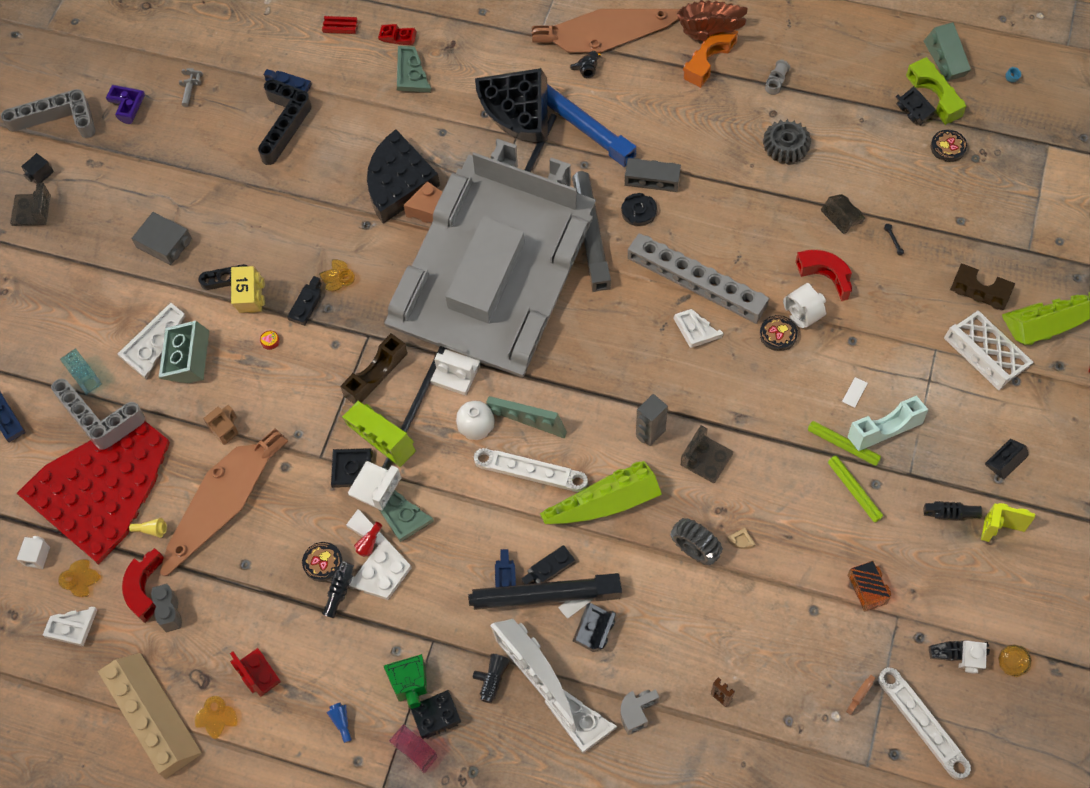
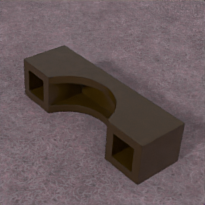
[340,333,408,404]

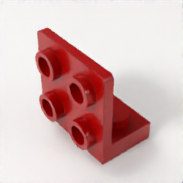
[230,648,281,697]

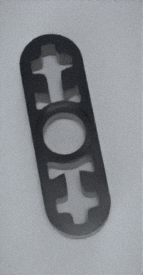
[198,264,248,290]

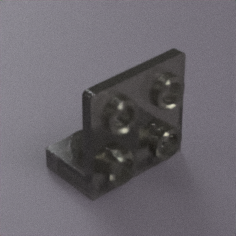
[10,183,51,226]
[680,425,733,483]

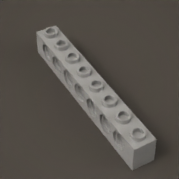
[628,233,769,324]

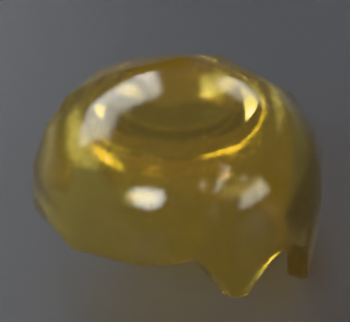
[998,644,1032,677]

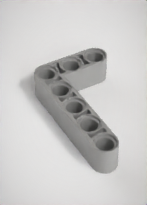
[1,89,95,138]
[51,379,145,449]

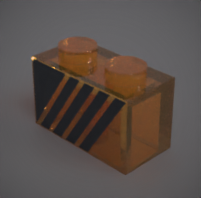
[847,561,891,612]

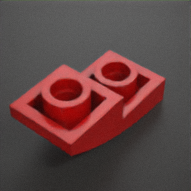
[378,24,417,45]

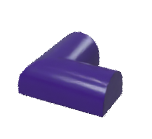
[106,85,145,124]

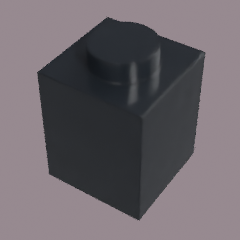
[21,153,54,185]

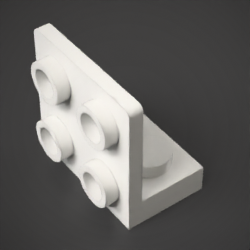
[348,461,401,511]

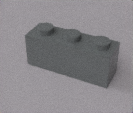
[624,158,681,192]
[636,394,668,446]

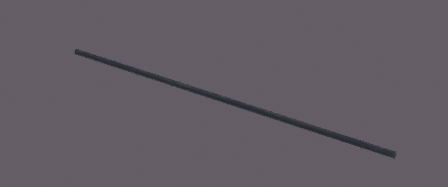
[382,114,557,470]

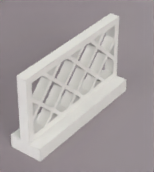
[944,311,1033,391]

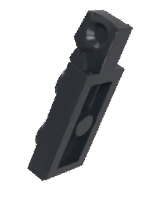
[287,276,322,326]
[521,545,576,585]

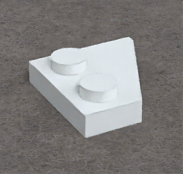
[673,309,723,348]
[43,607,97,646]

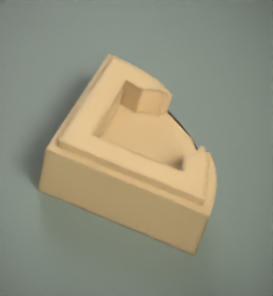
[727,528,756,549]

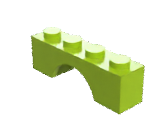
[906,57,966,125]

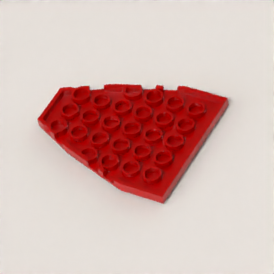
[17,421,170,565]

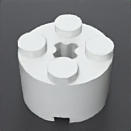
[783,283,826,328]

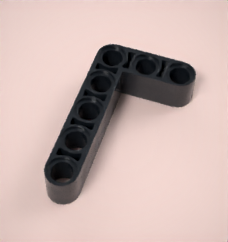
[258,79,312,165]

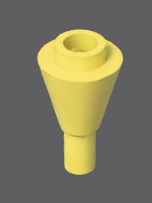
[129,518,167,538]

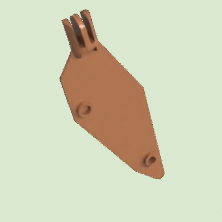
[532,9,680,53]
[160,428,288,576]

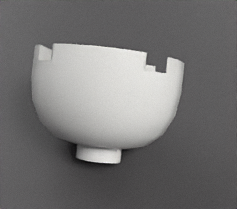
[456,401,495,440]

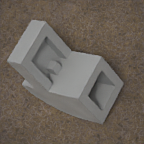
[620,689,659,735]

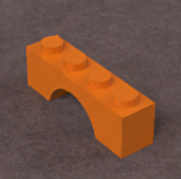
[683,30,738,88]

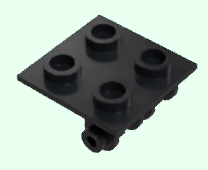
[411,690,462,740]

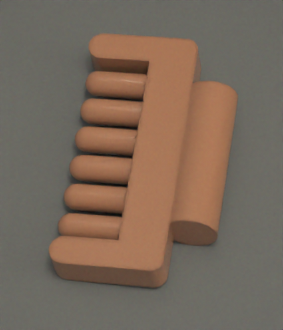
[846,675,876,715]

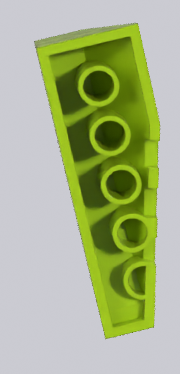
[1002,292,1090,345]

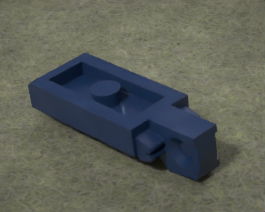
[263,69,312,92]
[495,549,516,587]

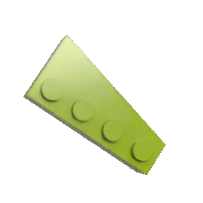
[342,401,416,467]

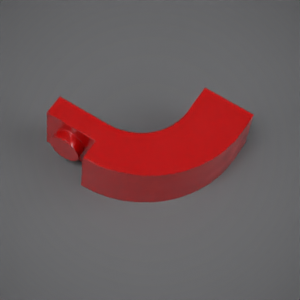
[795,250,852,301]
[122,548,164,623]

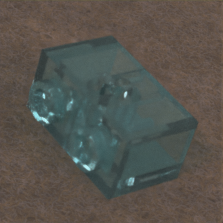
[60,348,102,395]

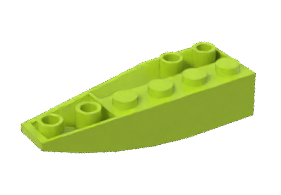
[540,461,662,524]

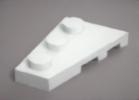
[545,690,617,753]

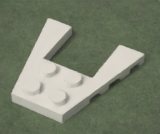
[327,509,411,600]

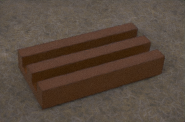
[711,677,735,707]

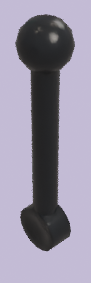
[884,223,904,256]

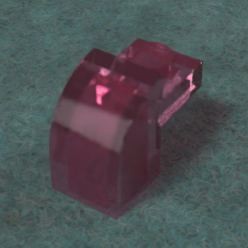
[389,724,438,774]

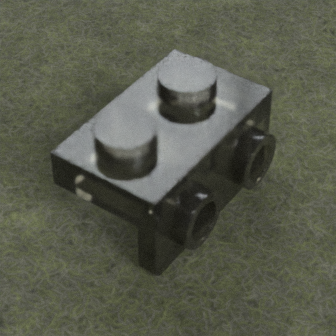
[821,194,866,234]

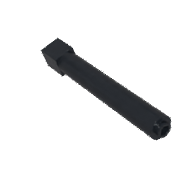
[468,573,622,610]

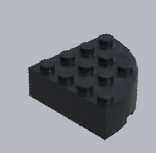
[475,68,548,142]
[367,129,440,224]

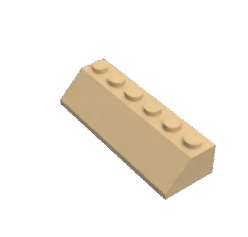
[98,653,202,779]

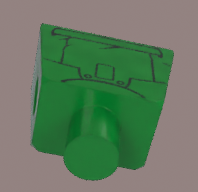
[383,654,427,709]

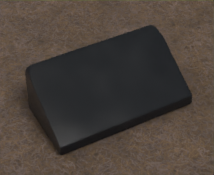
[985,438,1029,479]

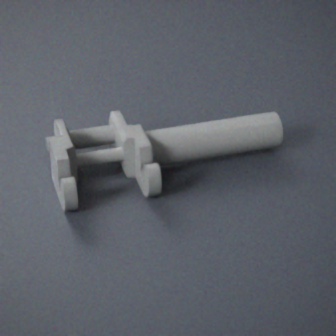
[179,68,203,107]

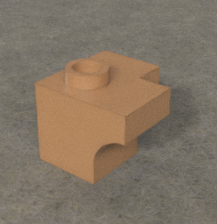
[203,405,239,445]

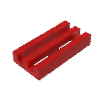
[322,16,358,34]

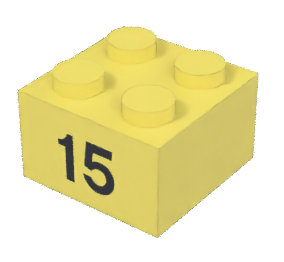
[231,266,265,313]

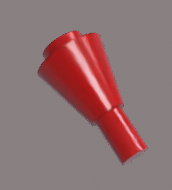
[354,522,382,557]

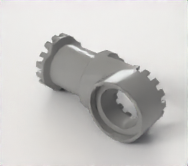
[765,59,791,95]

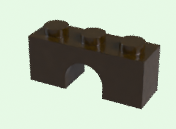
[950,263,1015,310]

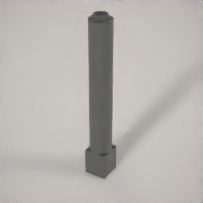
[572,171,611,292]

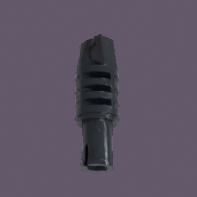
[923,501,982,520]
[322,561,354,618]
[929,640,990,661]

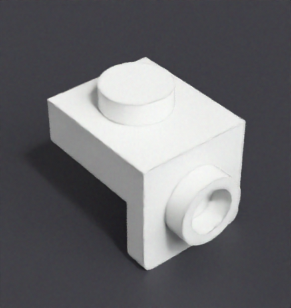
[959,641,987,673]

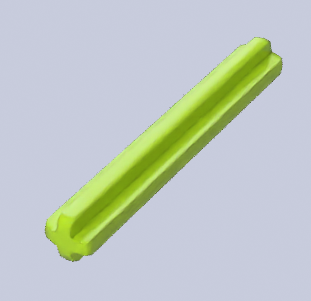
[808,421,881,466]
[828,456,883,523]

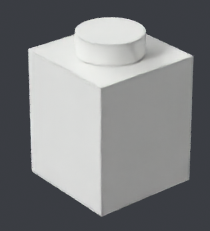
[17,536,50,569]

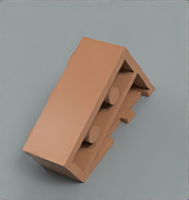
[404,182,443,223]

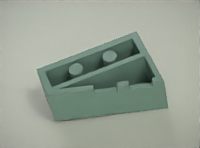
[923,22,971,81]

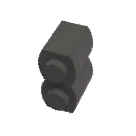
[151,584,182,633]

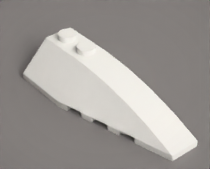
[490,619,577,733]

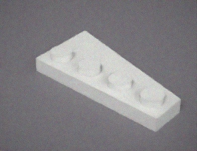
[118,303,185,379]

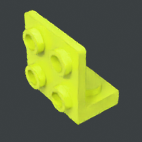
[981,503,1036,542]

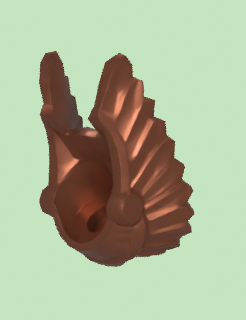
[677,0,748,41]

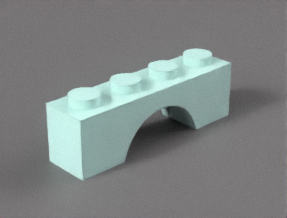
[847,396,928,451]

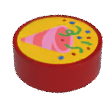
[260,330,280,350]

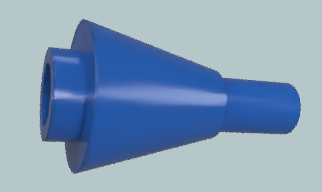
[326,702,352,743]

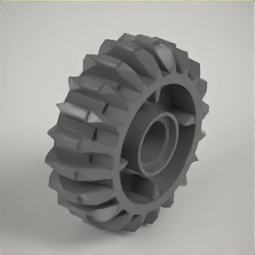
[763,118,811,164]
[670,518,723,565]

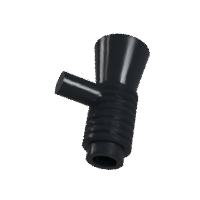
[473,654,510,704]

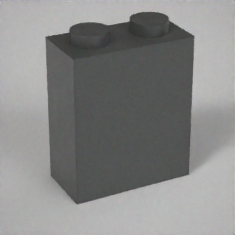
[131,212,192,265]

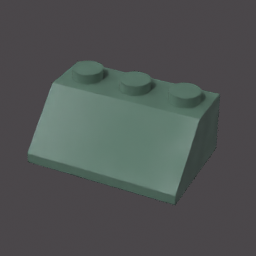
[159,321,210,383]

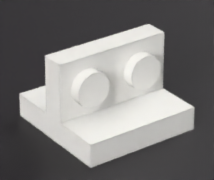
[430,349,480,396]

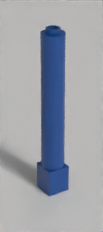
[547,84,636,167]

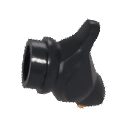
[570,51,601,78]

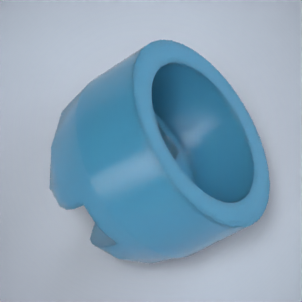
[1005,67,1021,83]

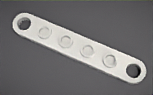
[474,448,588,492]
[878,668,971,780]

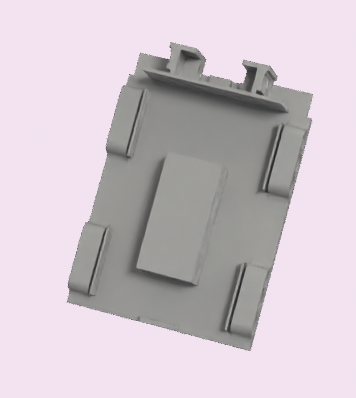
[384,139,596,378]

